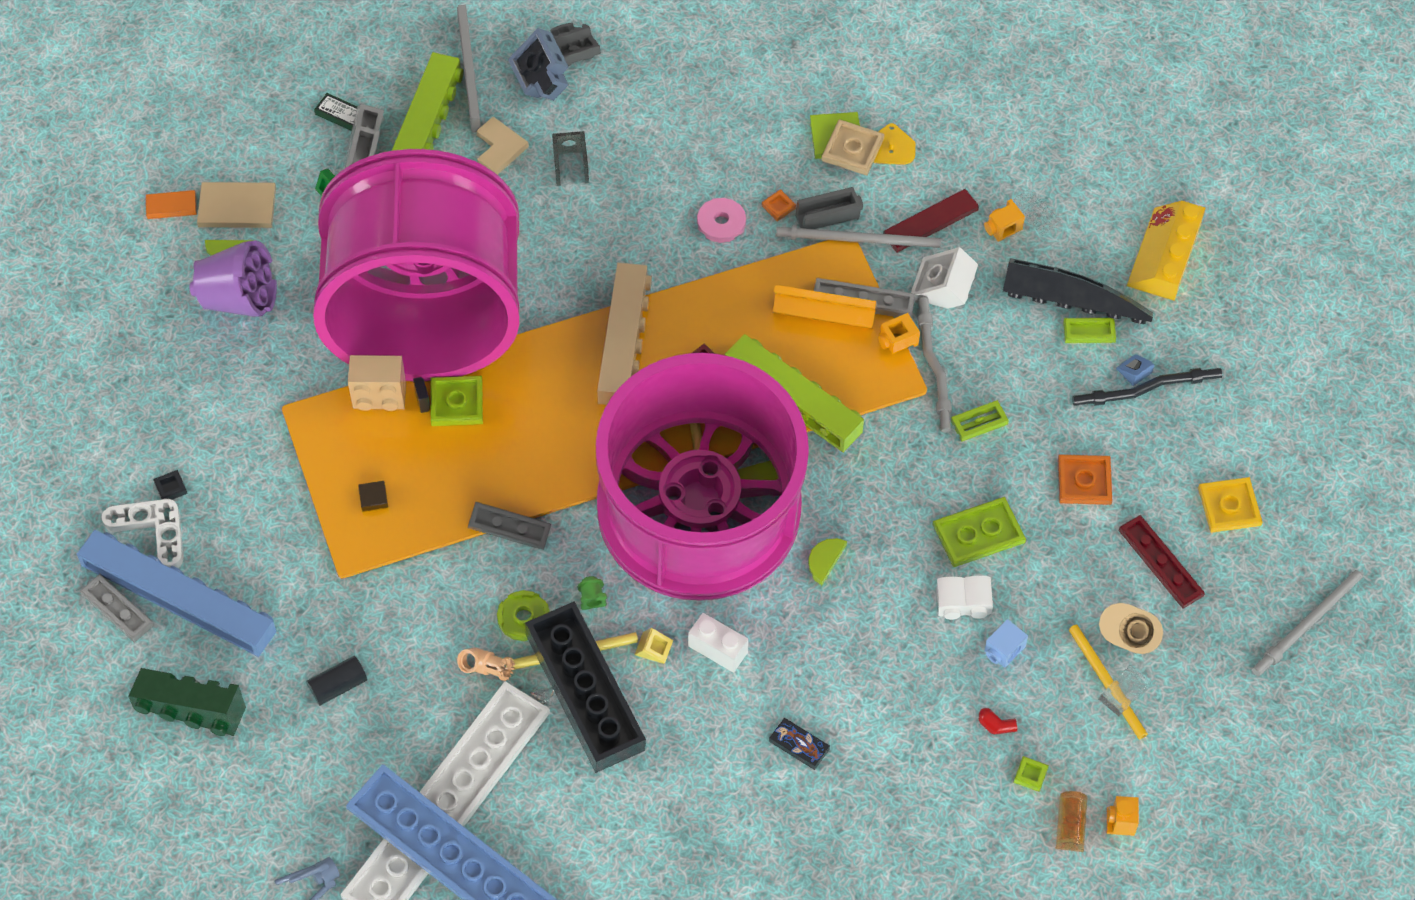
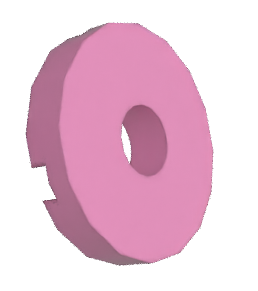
[697,198,746,243]

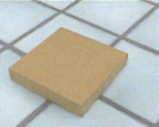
[822,119,884,176]

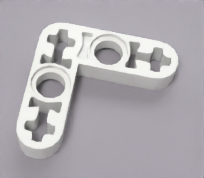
[102,499,183,568]

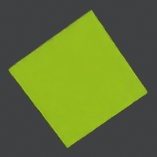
[810,112,860,159]
[431,376,483,426]

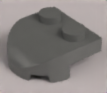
[550,23,601,66]

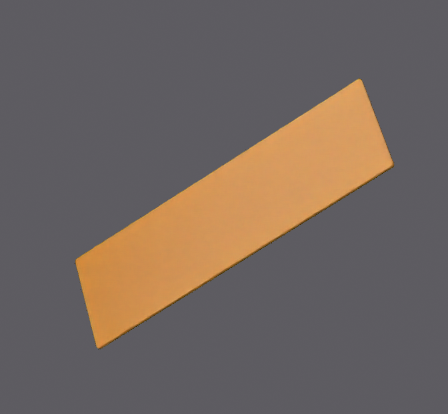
[282,240,927,579]

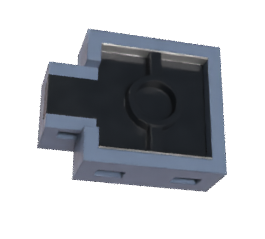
[508,28,569,101]

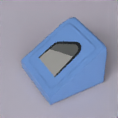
[1116,354,1154,386]

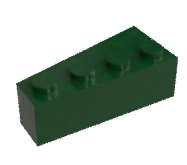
[128,668,246,736]

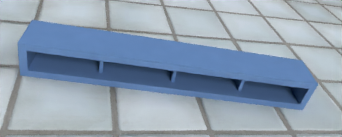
[77,530,276,657]

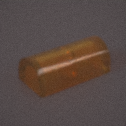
[1055,791,1088,852]

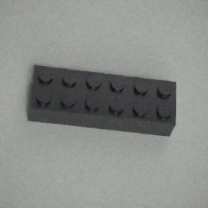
[525,601,646,773]

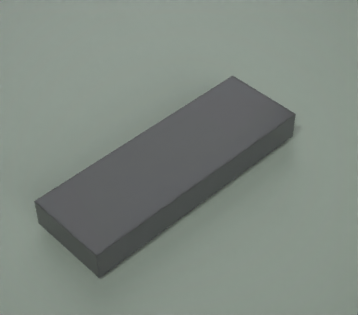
[468,502,551,550]

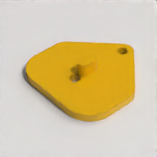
[874,123,916,165]

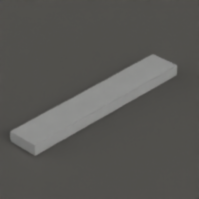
[457,4,481,133]

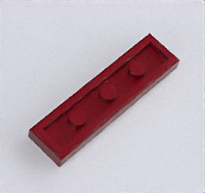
[883,189,979,253]
[1118,515,1205,609]

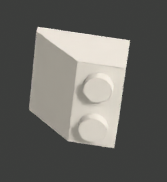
[911,247,978,309]

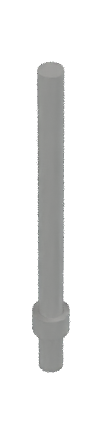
[1252,570,1363,677]

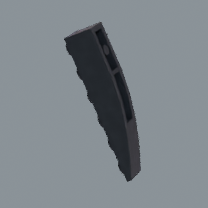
[1003,258,1153,324]

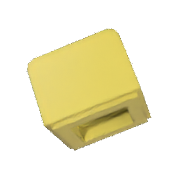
[634,628,673,664]

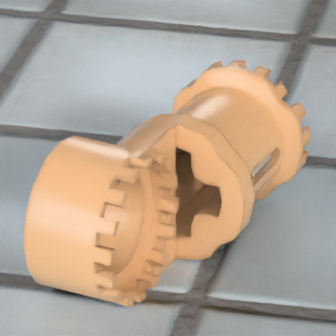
[457,647,515,681]

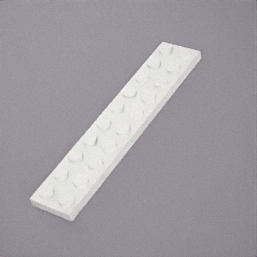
[341,681,550,900]

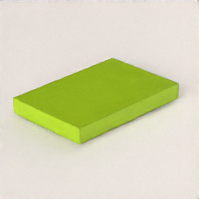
[932,496,1026,568]

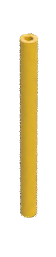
[1069,624,1148,740]

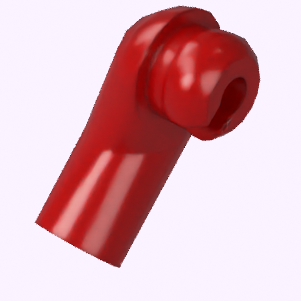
[978,708,1018,735]

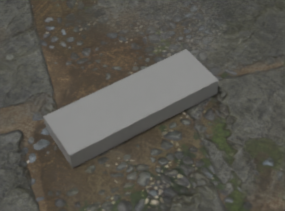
[80,574,154,643]

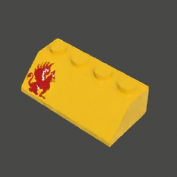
[1127,201,1206,301]

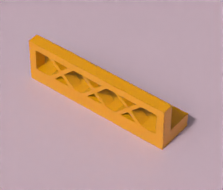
[773,285,877,329]

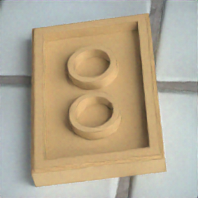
[197,182,276,228]

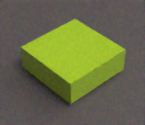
[1013,756,1049,792]

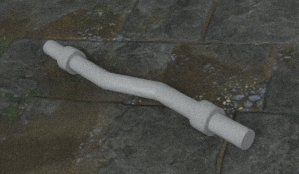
[917,297,952,432]

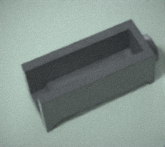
[795,187,863,229]

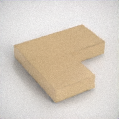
[476,117,529,175]

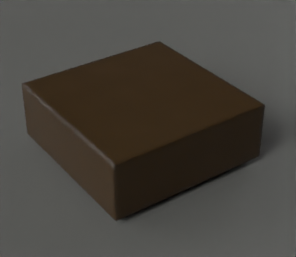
[358,481,388,512]

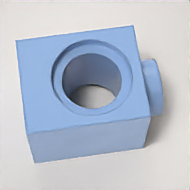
[985,619,1028,668]

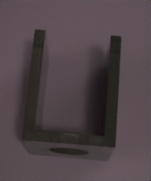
[552,131,589,186]

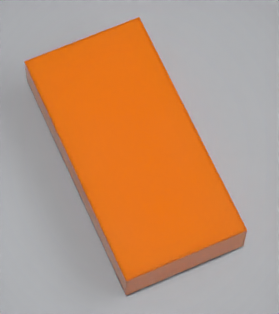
[146,190,197,219]

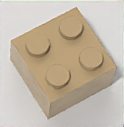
[348,355,406,411]

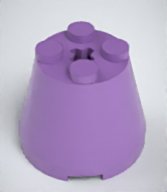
[189,240,277,317]

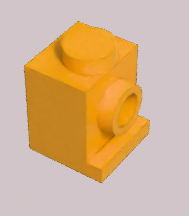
[984,199,1025,242]
[878,313,920,354]
[1107,796,1139,836]

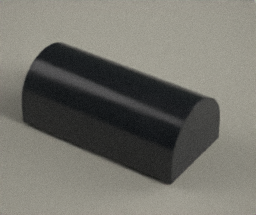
[306,655,367,706]

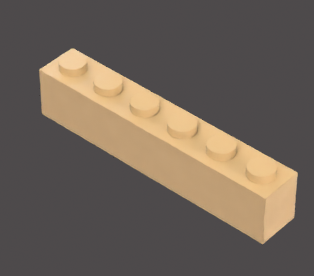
[597,262,652,405]

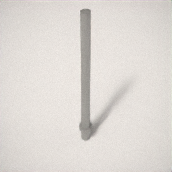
[776,225,941,248]

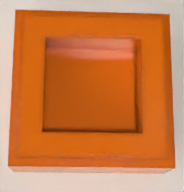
[762,189,796,222]

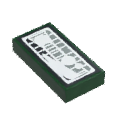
[314,93,358,131]

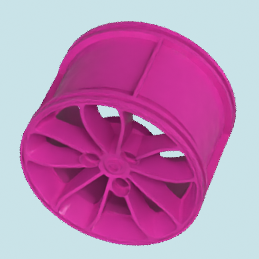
[313,149,519,381]
[596,353,809,601]

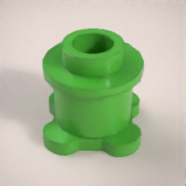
[577,576,607,610]

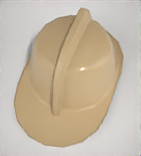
[1099,603,1163,654]

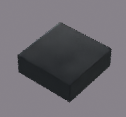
[413,377,430,413]
[153,469,188,500]

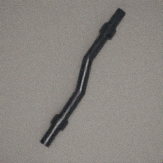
[1072,368,1222,406]

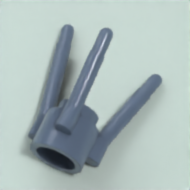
[275,857,340,900]

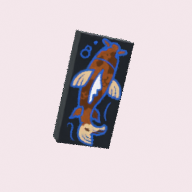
[769,717,830,770]

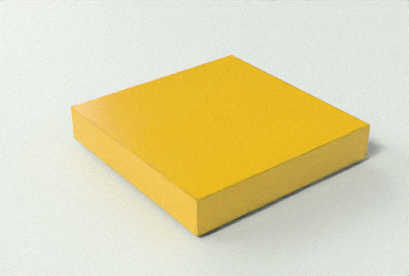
[1198,477,1263,533]

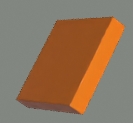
[1058,454,1112,505]

